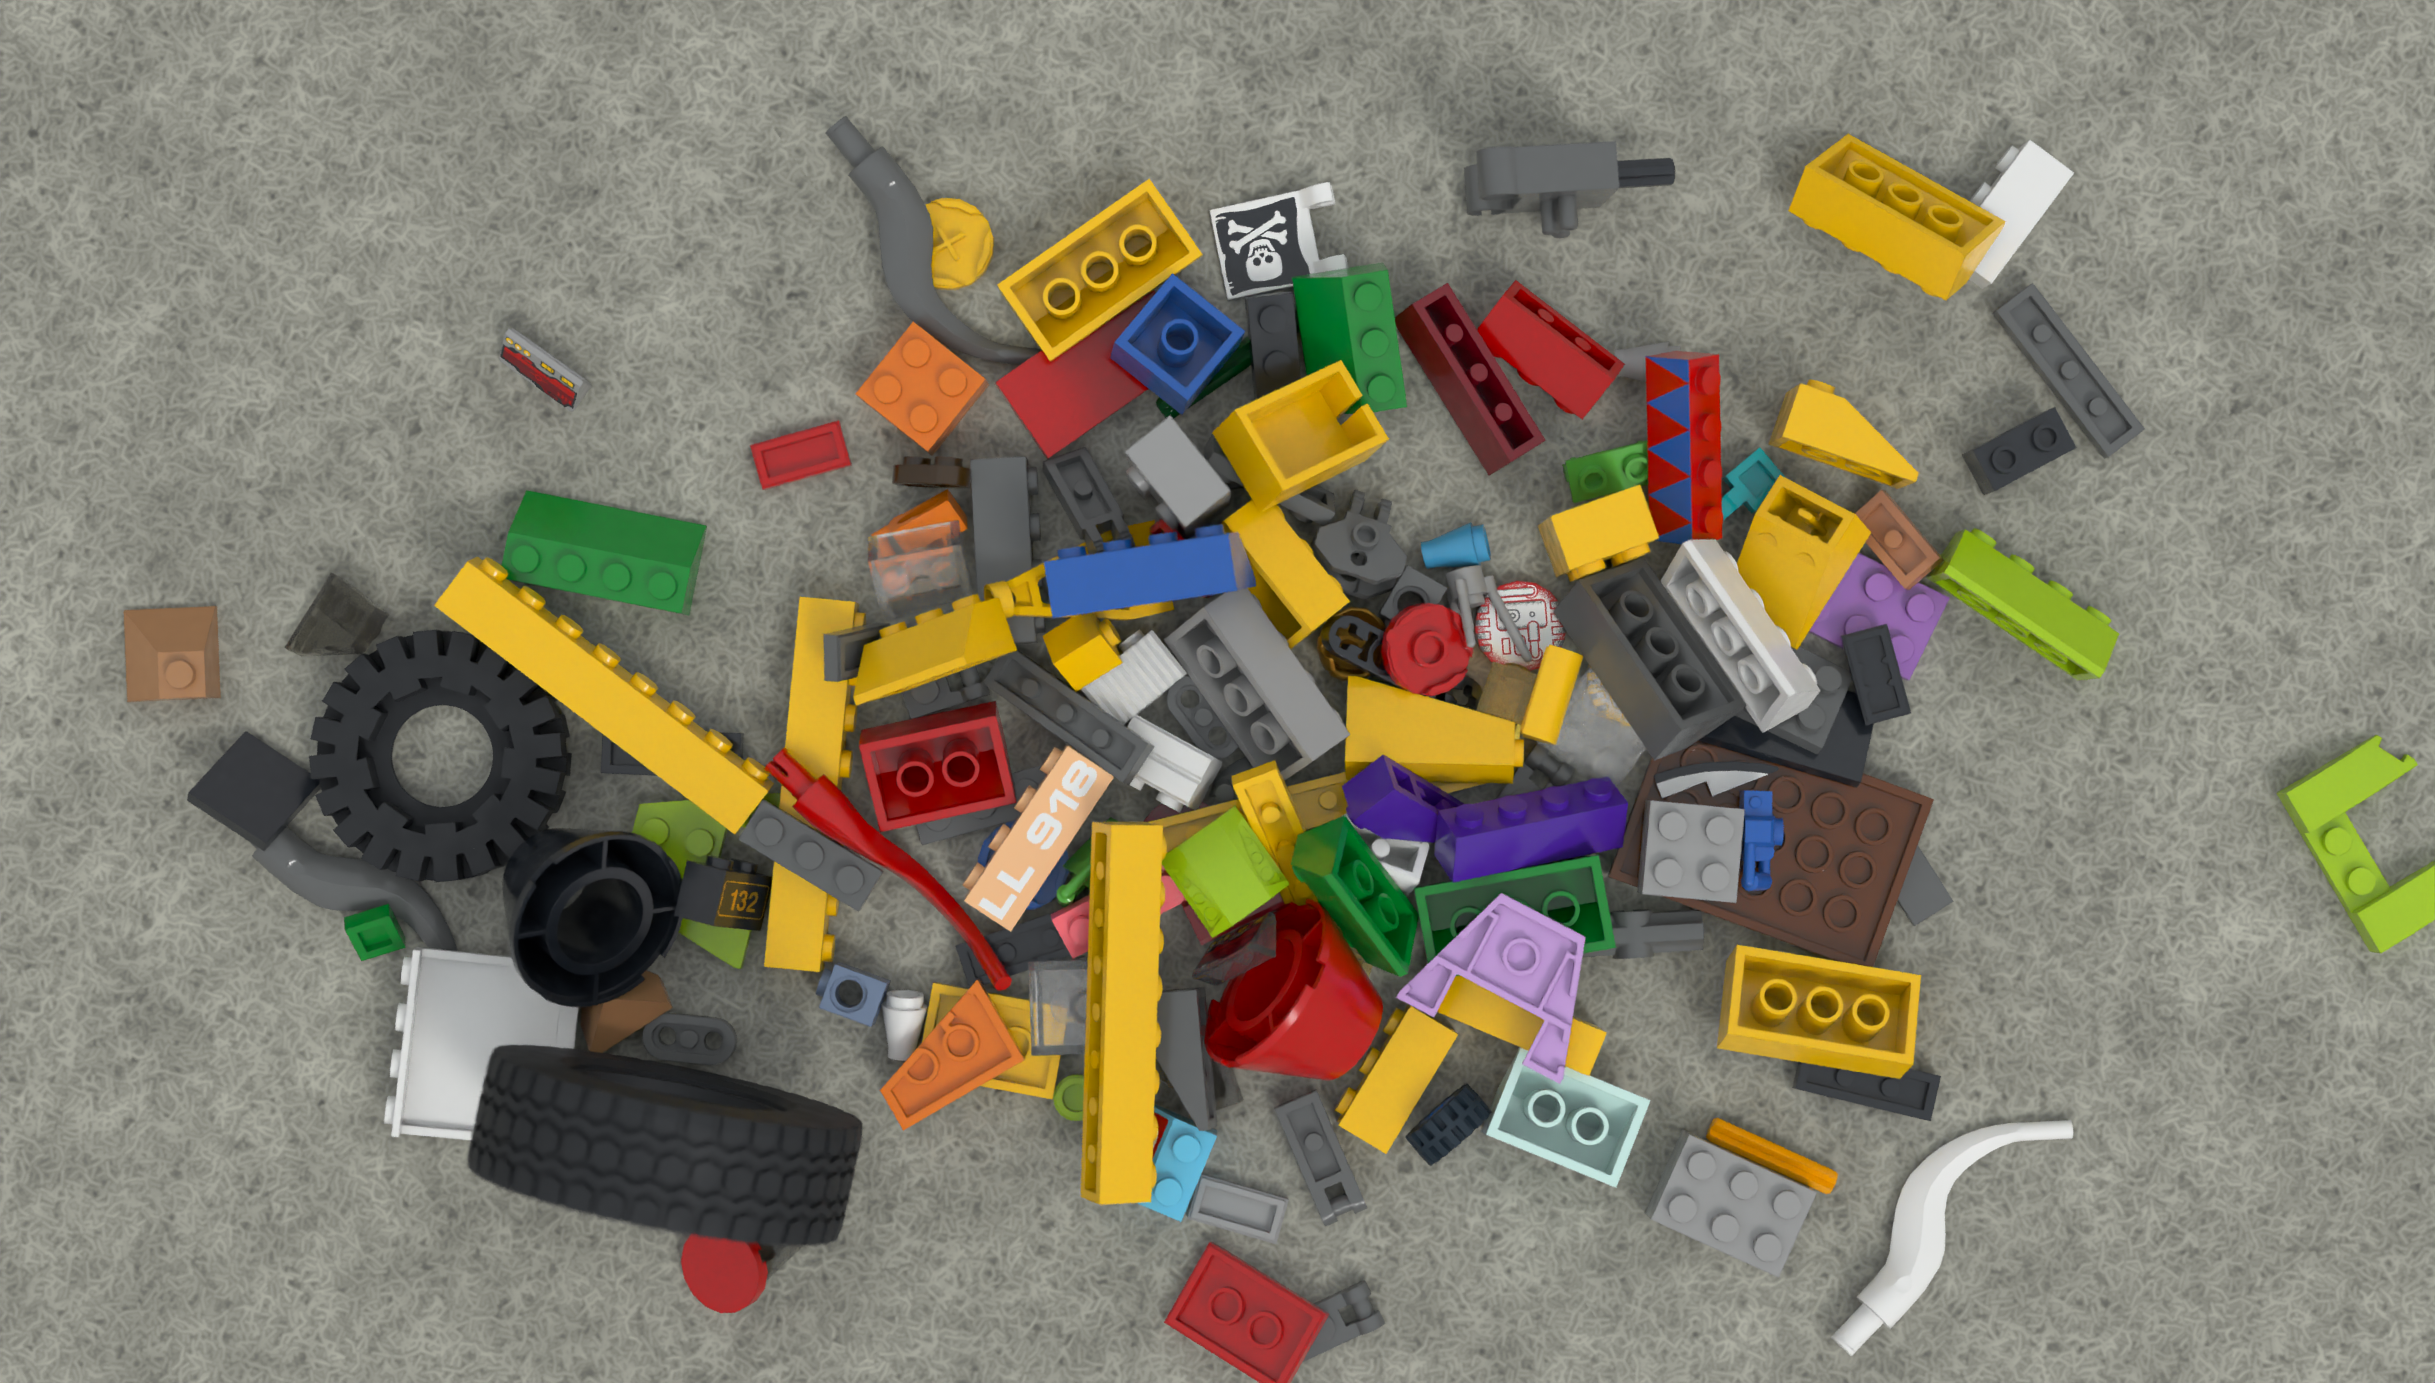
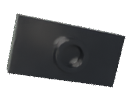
[1840,624,1911,725]

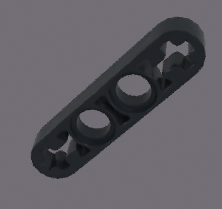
[1321,615,1484,711]

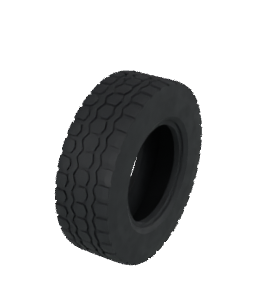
[468,1045,862,1246]

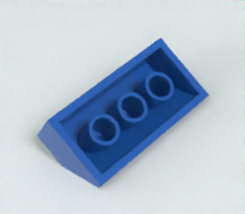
[1044,524,1256,618]

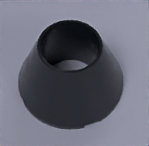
[502,828,683,1007]

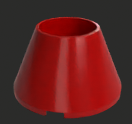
[1204,899,1383,1080]

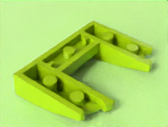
[2276,735,2435,954]

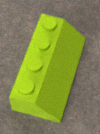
[1926,528,2119,681]

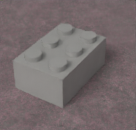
[1645,1129,1817,1278]

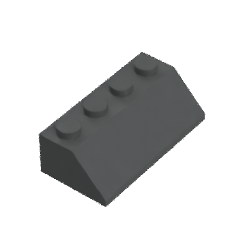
[1553,558,1747,760]

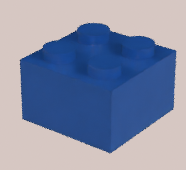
[1110,273,1245,415]

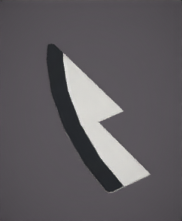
[1654,761,1779,798]

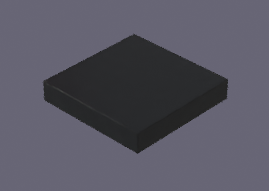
[187,731,321,851]

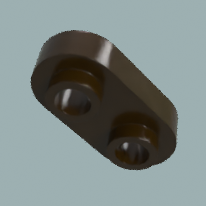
[892,456,971,488]

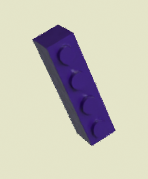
[1434,776,1628,883]

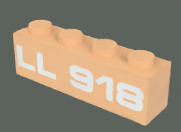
[962,744,1114,932]

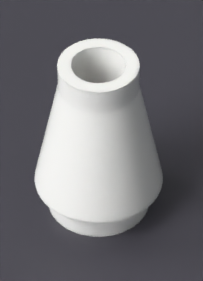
[881,990,928,1061]

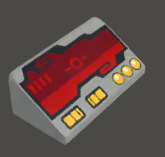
[499,328,592,412]

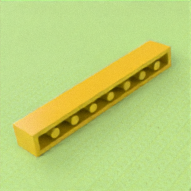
[434,556,775,834]
[764,597,866,972]
[1080,822,1167,1205]

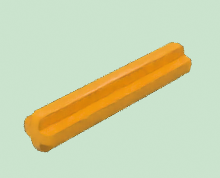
[1706,1118,1838,1194]

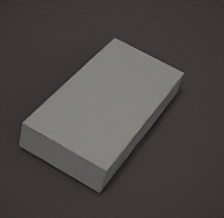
[1187,1173,1289,1244]

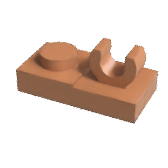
[1854,490,1944,590]

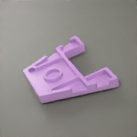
[1396,893,1585,1084]

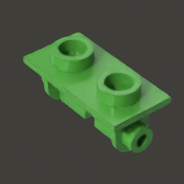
[1562,440,1648,503]

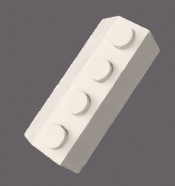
[1661,540,1820,733]

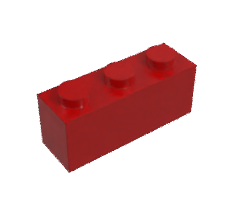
[1477,280,1625,420]

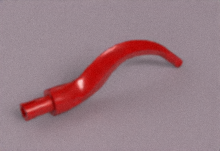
[764,747,1012,991]

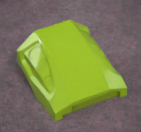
[1162,806,1290,938]

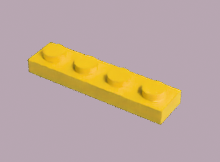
[1231,760,1318,906]

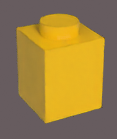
[1042,612,1123,692]

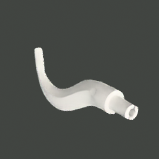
[1831,1120,2073,1356]

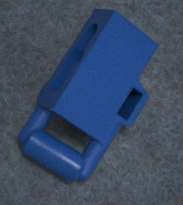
[1739,791,1784,891]

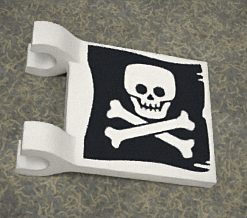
[1210,182,1349,300]

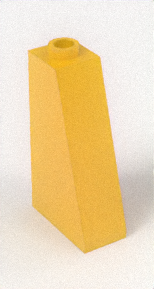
[1345,676,1524,784]
[1437,976,1607,1076]

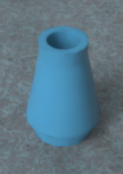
[1421,522,1491,569]

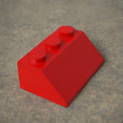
[859,701,1016,832]

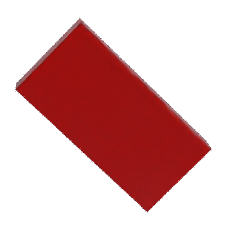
[750,420,852,490]

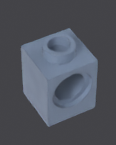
[816,962,891,1027]

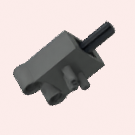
[1464,141,1676,238]

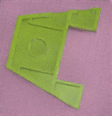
[632,793,781,969]

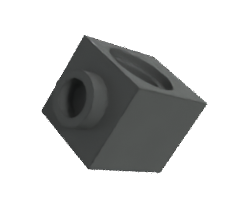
[1378,565,1447,630]

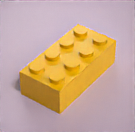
[1717,945,1921,1079]

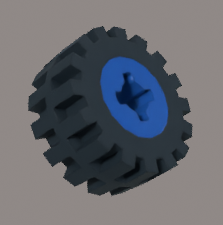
[1405,1083,1492,1166]

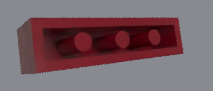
[1395,283,1546,476]

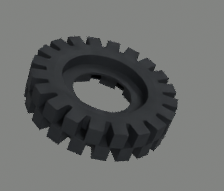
[309,630,572,882]

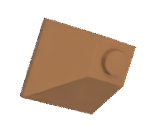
[124,606,221,702]

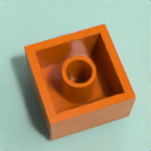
[856,322,989,456]

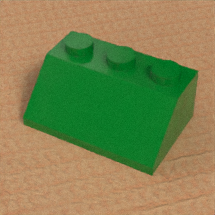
[1292,262,1407,414]
[1291,815,1419,977]

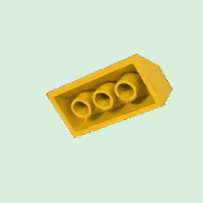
[1788,134,2006,301]
[997,179,1203,362]

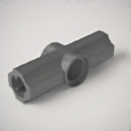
[1582,909,1704,959]

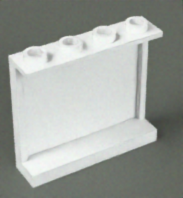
[384,947,579,1140]

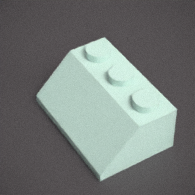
[1481,1047,1651,1188]

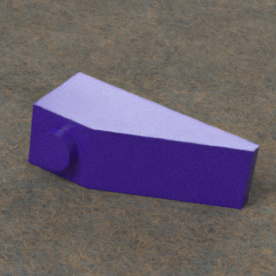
[1342,755,1464,843]

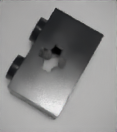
[1962,407,2077,495]

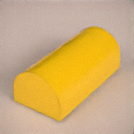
[1520,644,1583,745]

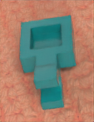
[1722,447,1786,520]

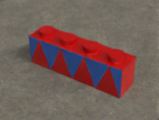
[1645,351,1723,544]

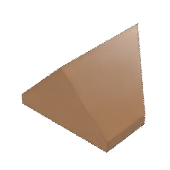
[580,970,673,1053]

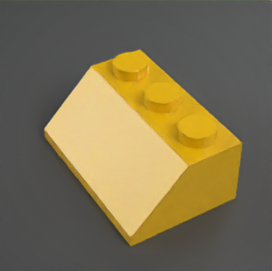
[853,594,1017,706]

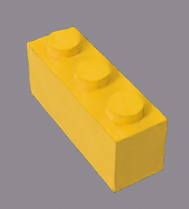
[1335,1004,1458,1154]

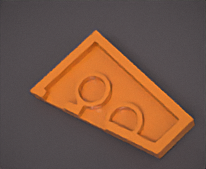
[880,978,1025,1131]

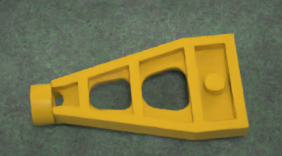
[984,520,1174,621]

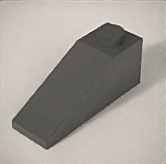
[1156,987,1217,1131]

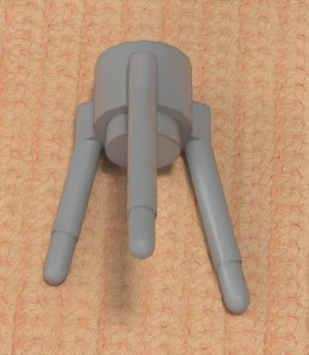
[1446,565,1532,662]

